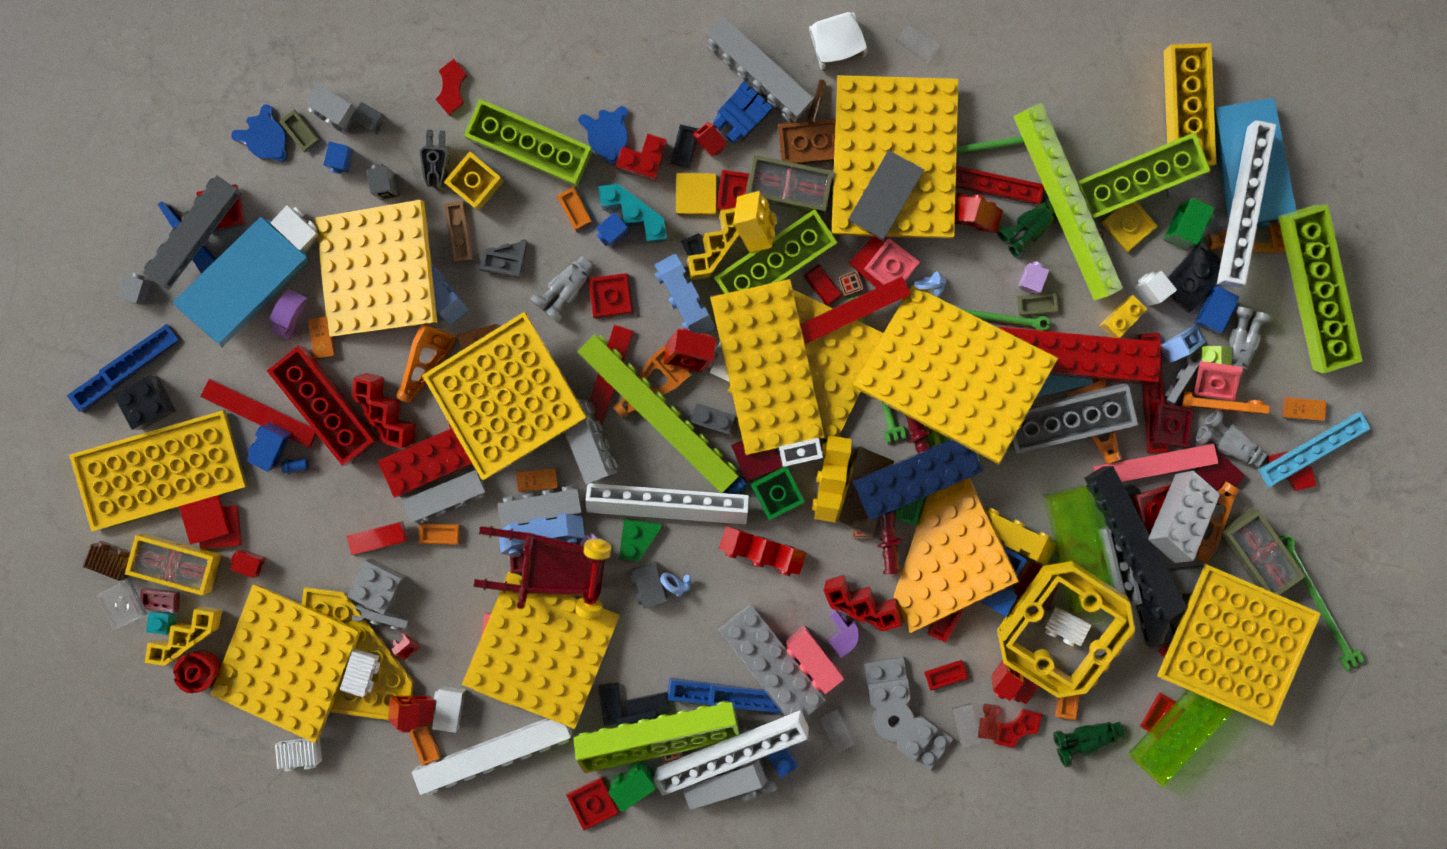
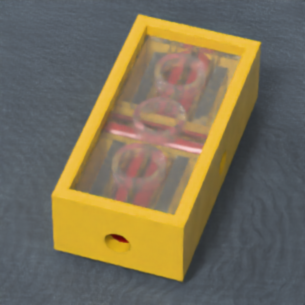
[125,533,222,596]

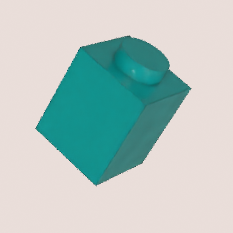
[146,610,178,635]

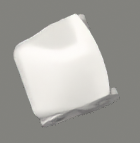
[809,12,867,70]

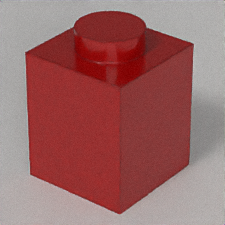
[692,122,727,157]
[230,549,266,578]

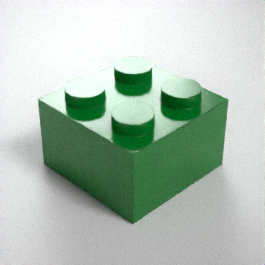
[1163,198,1214,250]
[750,466,805,520]
[608,760,656,812]

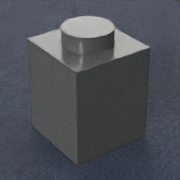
[351,102,387,135]

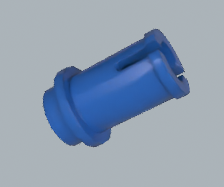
[281,458,309,475]
[723,476,748,494]

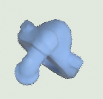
[914,272,947,297]
[660,573,692,597]

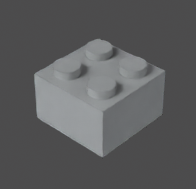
[304,82,356,133]
[347,559,406,615]

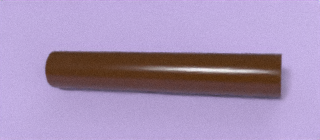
[807,79,827,125]

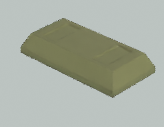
[279,109,320,153]
[1017,292,1059,316]

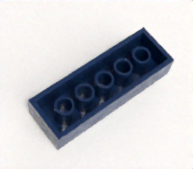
[852,439,984,520]

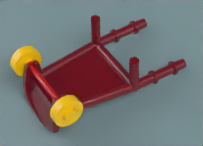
[474,526,611,618]

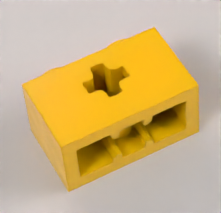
[1099,295,1147,338]

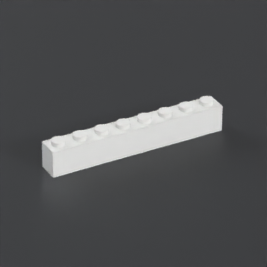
[1217,120,1276,288]
[585,483,749,524]
[653,711,809,796]
[412,718,573,795]

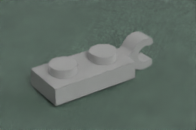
[1165,353,1202,405]
[352,605,410,631]

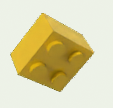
[444,151,504,211]
[733,191,777,253]

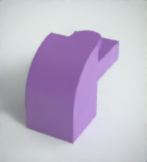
[270,289,307,340]
[828,610,859,658]

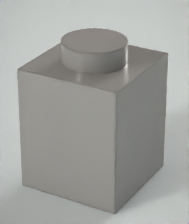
[117,273,151,305]

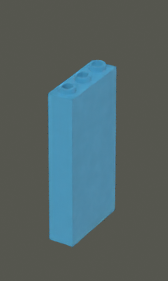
[1214,98,1296,228]
[172,217,308,348]

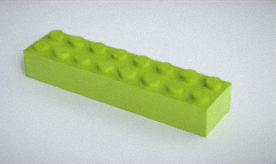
[1278,204,1362,374]
[573,701,740,773]

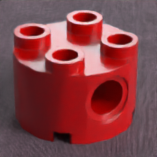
[173,649,222,694]

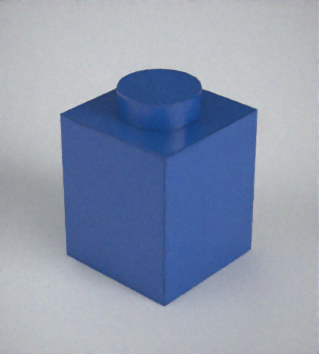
[323,142,353,175]

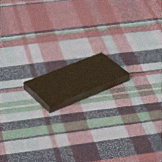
[835,446,894,536]

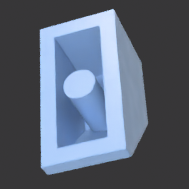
[1161,325,1206,363]

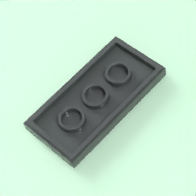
[848,150,924,241]

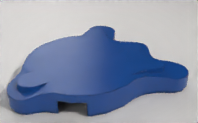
[231,104,288,162]
[578,106,628,165]

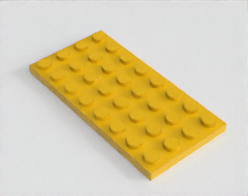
[710,279,824,455]
[69,410,248,532]

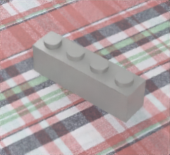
[402,470,488,524]
[498,485,583,527]
[1094,526,1142,607]
[682,759,767,810]

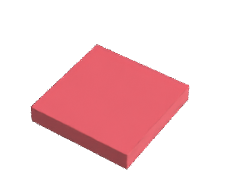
[863,238,920,285]
[1194,361,1243,401]

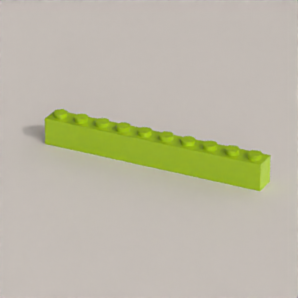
[1013,103,1123,301]
[577,334,738,493]

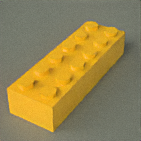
[1164,43,1216,168]

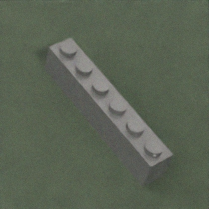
[143,175,242,291]

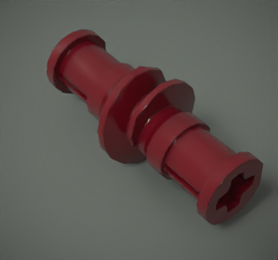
[902,413,932,453]
[877,512,902,574]

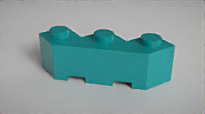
[598,184,668,244]

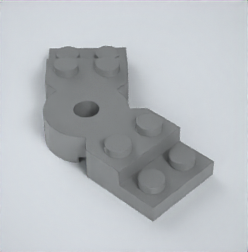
[864,656,953,771]

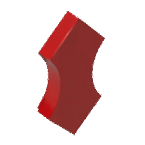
[435,58,467,116]
[1266,451,1316,490]
[993,708,1043,748]

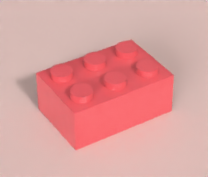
[786,625,844,694]

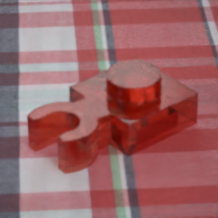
[978,704,1000,740]

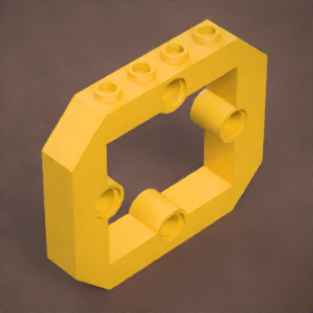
[997,561,1135,698]

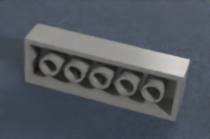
[706,16,813,123]
[1012,383,1138,454]
[717,605,826,719]

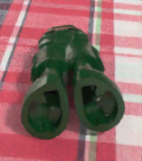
[997,200,1057,259]
[1053,722,1124,768]

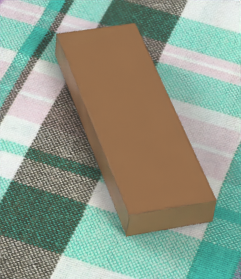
[444,201,474,264]

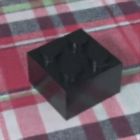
[113,376,176,430]

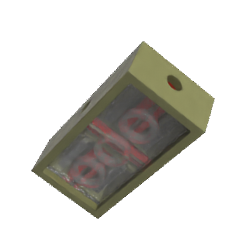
[745,155,833,214]
[1221,509,1306,595]

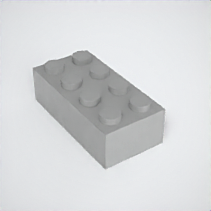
[565,399,618,484]
[1148,471,1220,563]

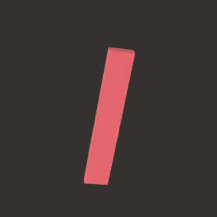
[1093,444,1218,482]

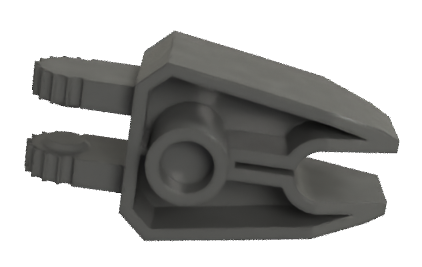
[419,129,452,188]

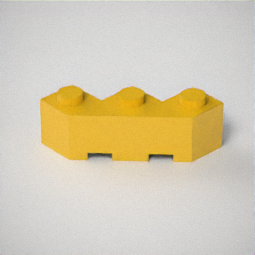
[687,208,740,281]
[811,435,852,523]
[985,507,1057,566]
[144,606,222,666]

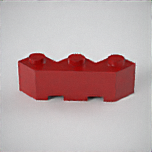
[352,373,416,448]
[719,526,807,576]
[824,575,902,632]

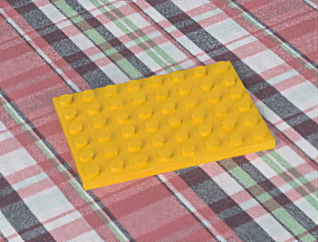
[831,75,958,239]
[853,285,1058,464]

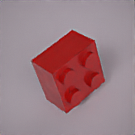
[663,328,717,373]

